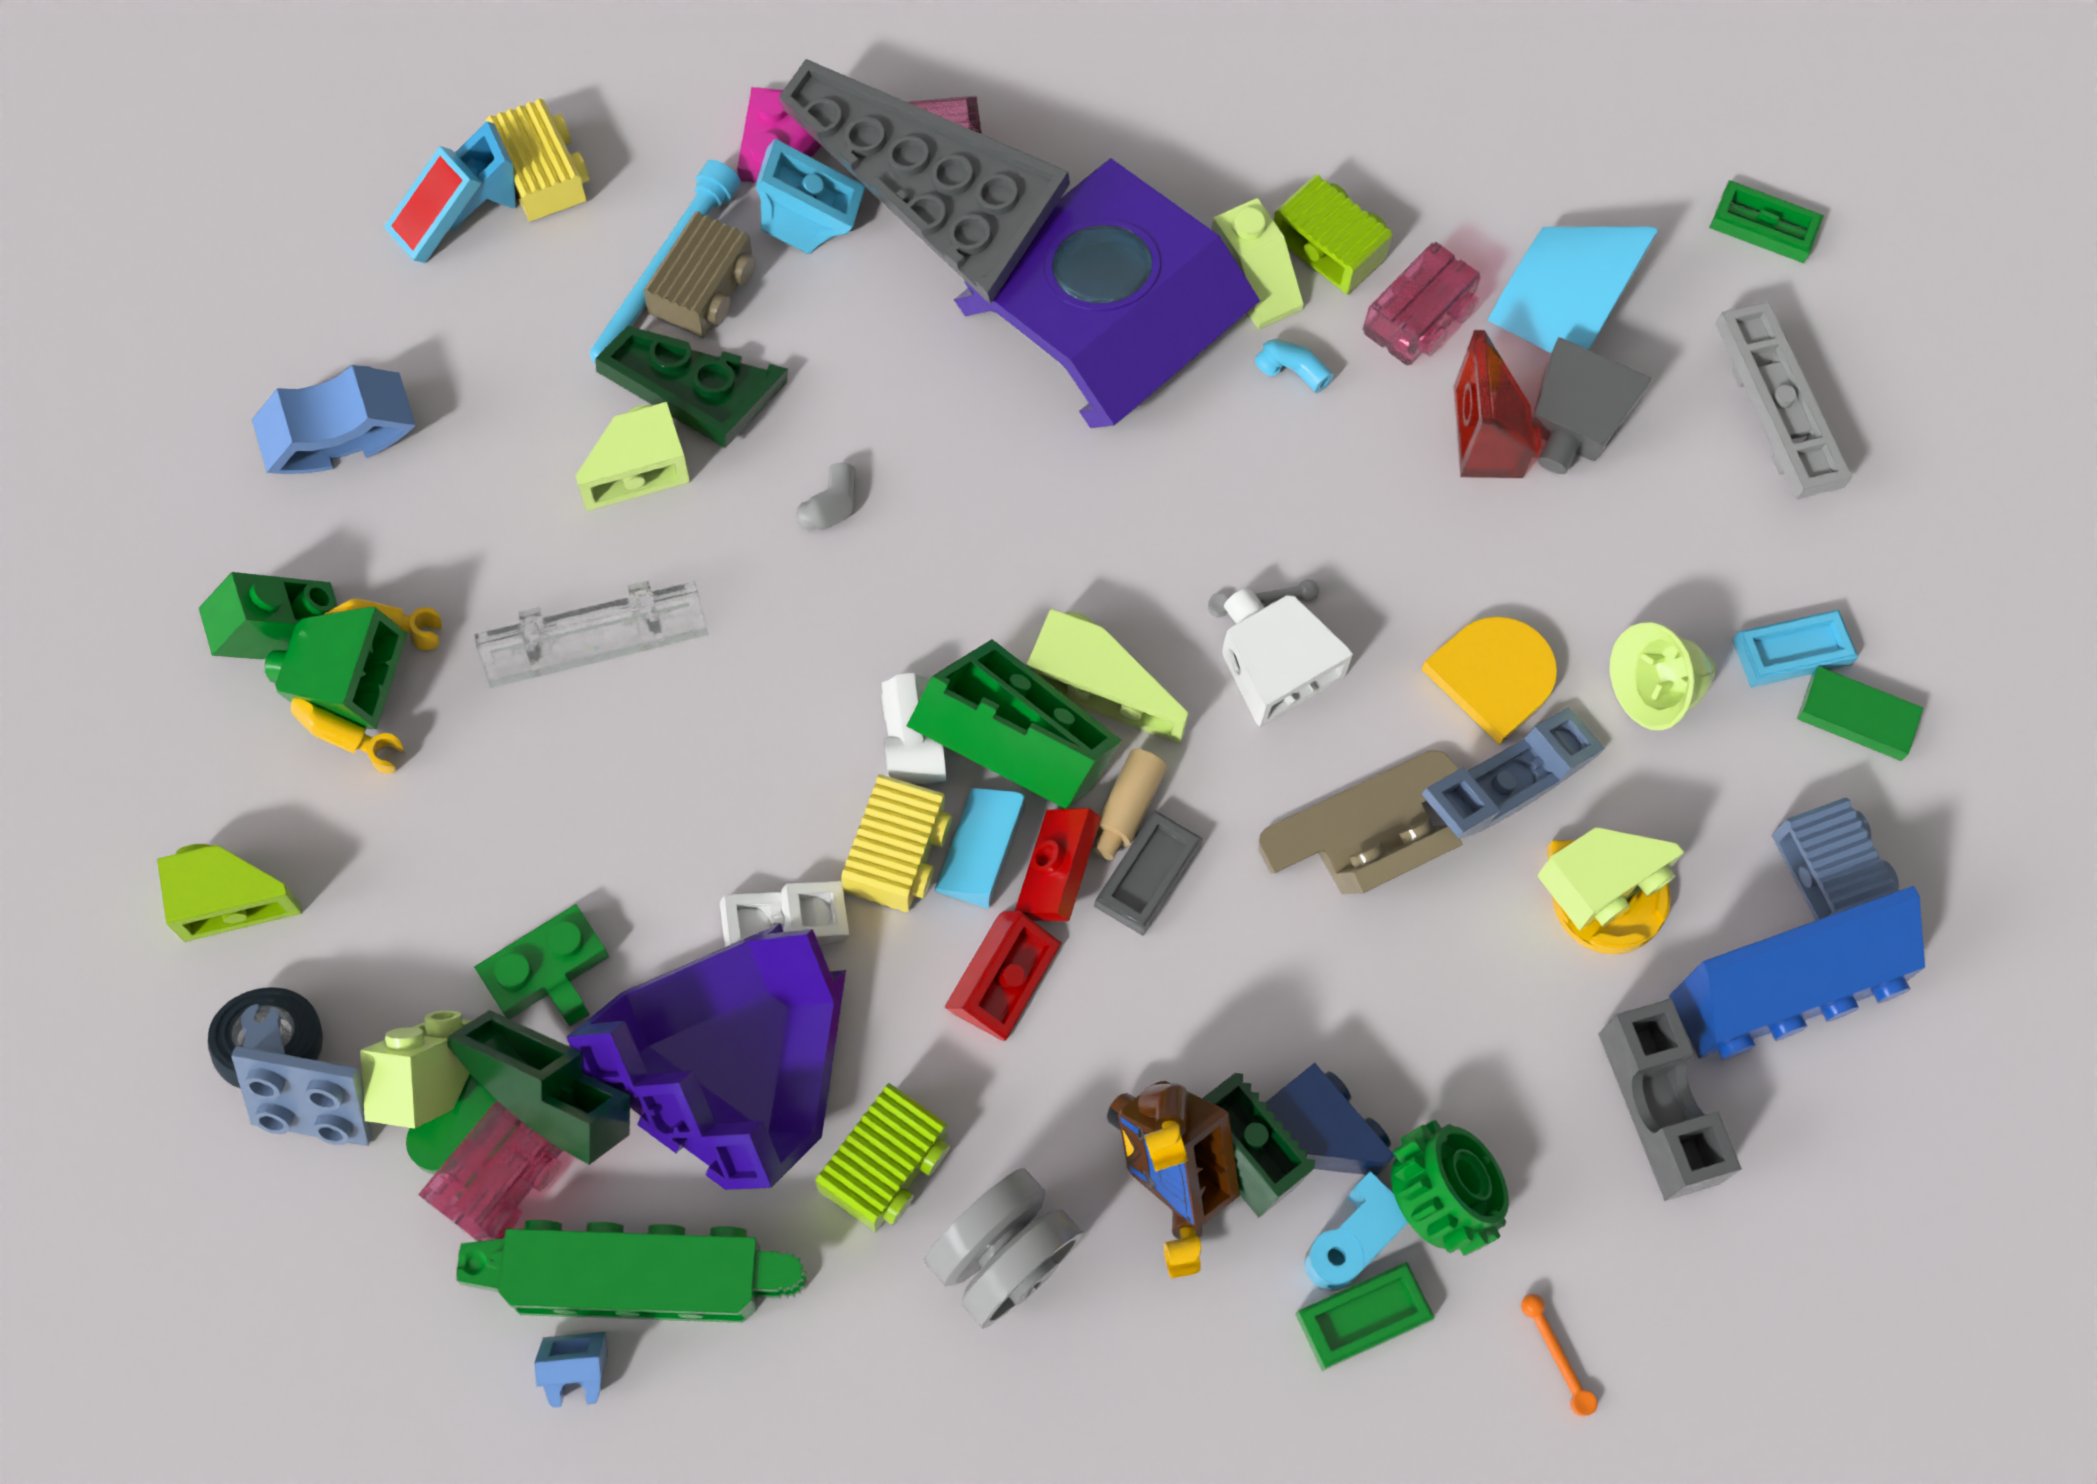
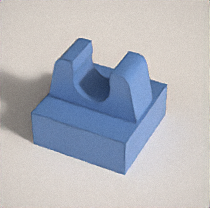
[534,1332,608,1408]

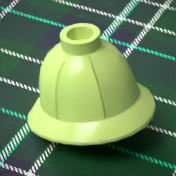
[1610,622,1715,730]

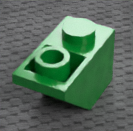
[198,572,338,660]

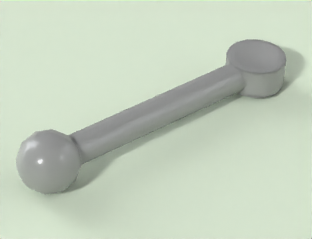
[1208,579,1319,617]

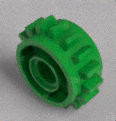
[1391,1120,1509,1256]

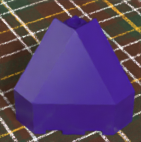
[566,924,846,1190]

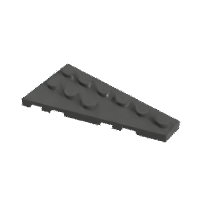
[779,59,1070,304]

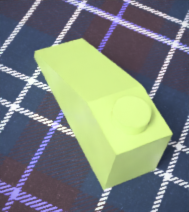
[1026,609,1189,744]

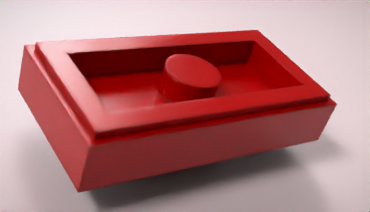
[1015,808,1101,921]

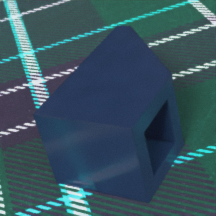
[1266,1063,1395,1176]

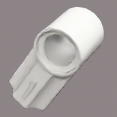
[881,673,946,785]

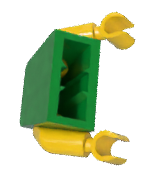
[264,598,442,774]

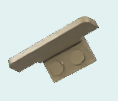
[1259,750,1463,894]

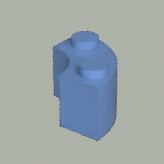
[252,365,416,474]

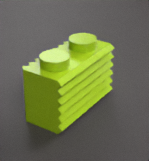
[1273,175,1393,295]
[815,1083,950,1233]

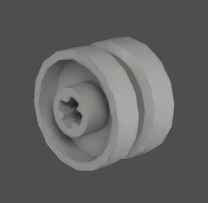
[924,1168,1083,1329]

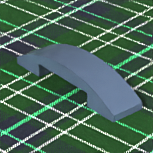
[1422,707,1605,838]

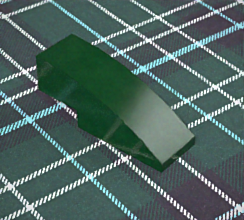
[447,1010,630,1165]

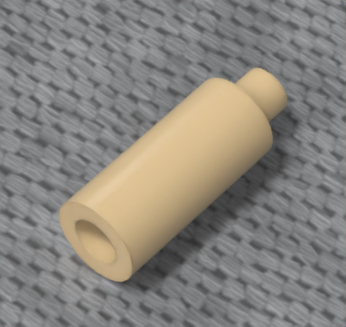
[1093,749,1168,860]

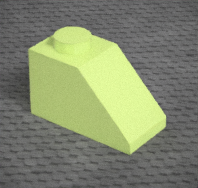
[1211,198,1304,330]
[575,402,690,511]

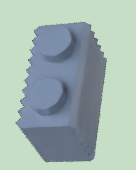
[1772,797,1899,921]

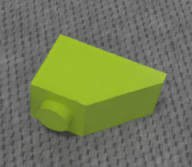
[157,844,302,942]

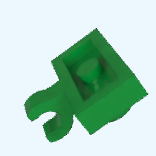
[474,904,609,1027]

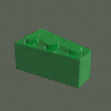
[906,639,1122,809]

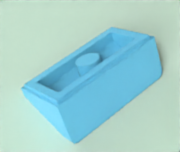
[935,788,1026,909]

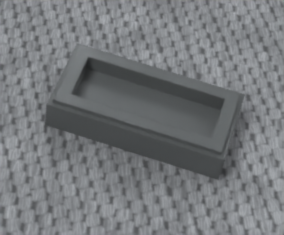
[1094,810,1203,936]

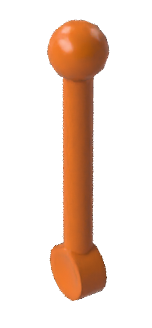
[1521,1294,1598,1417]

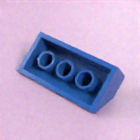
[1669,886,1925,1060]

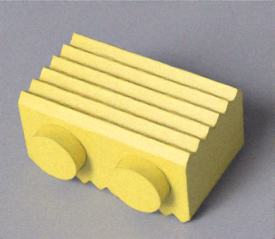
[486,98,590,222]
[841,774,952,912]

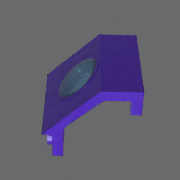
[954,158,1260,428]

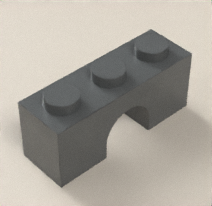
[1598,998,1742,1201]

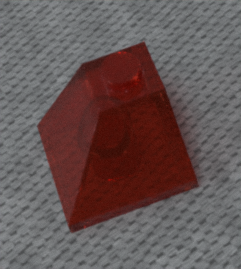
[1453,330,1541,478]

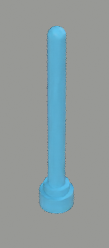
[590,160,741,363]

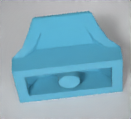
[755,139,865,254]

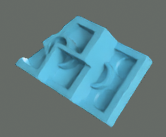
[1487,226,1659,353]

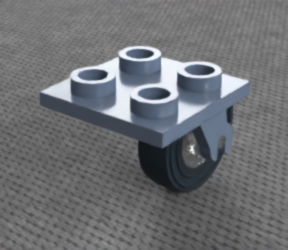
[207,987,372,1146]

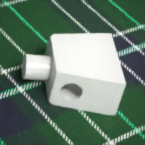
[1222,587,1353,728]

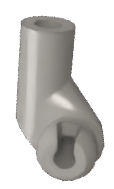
[797,463,855,531]

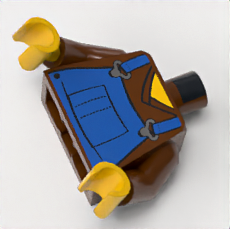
[1107,1081,1240,1278]

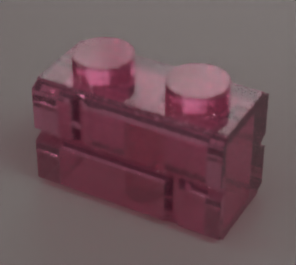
[1362,242,1481,366]
[418,1100,563,1242]

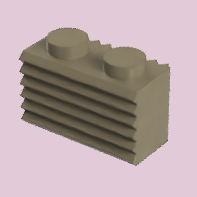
[643,211,756,338]

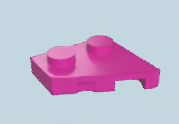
[737,87,822,183]

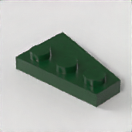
[595,326,788,448]

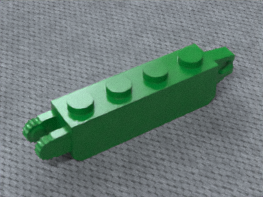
[456,1220,807,1323]

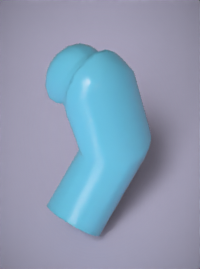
[1255,339,1334,393]

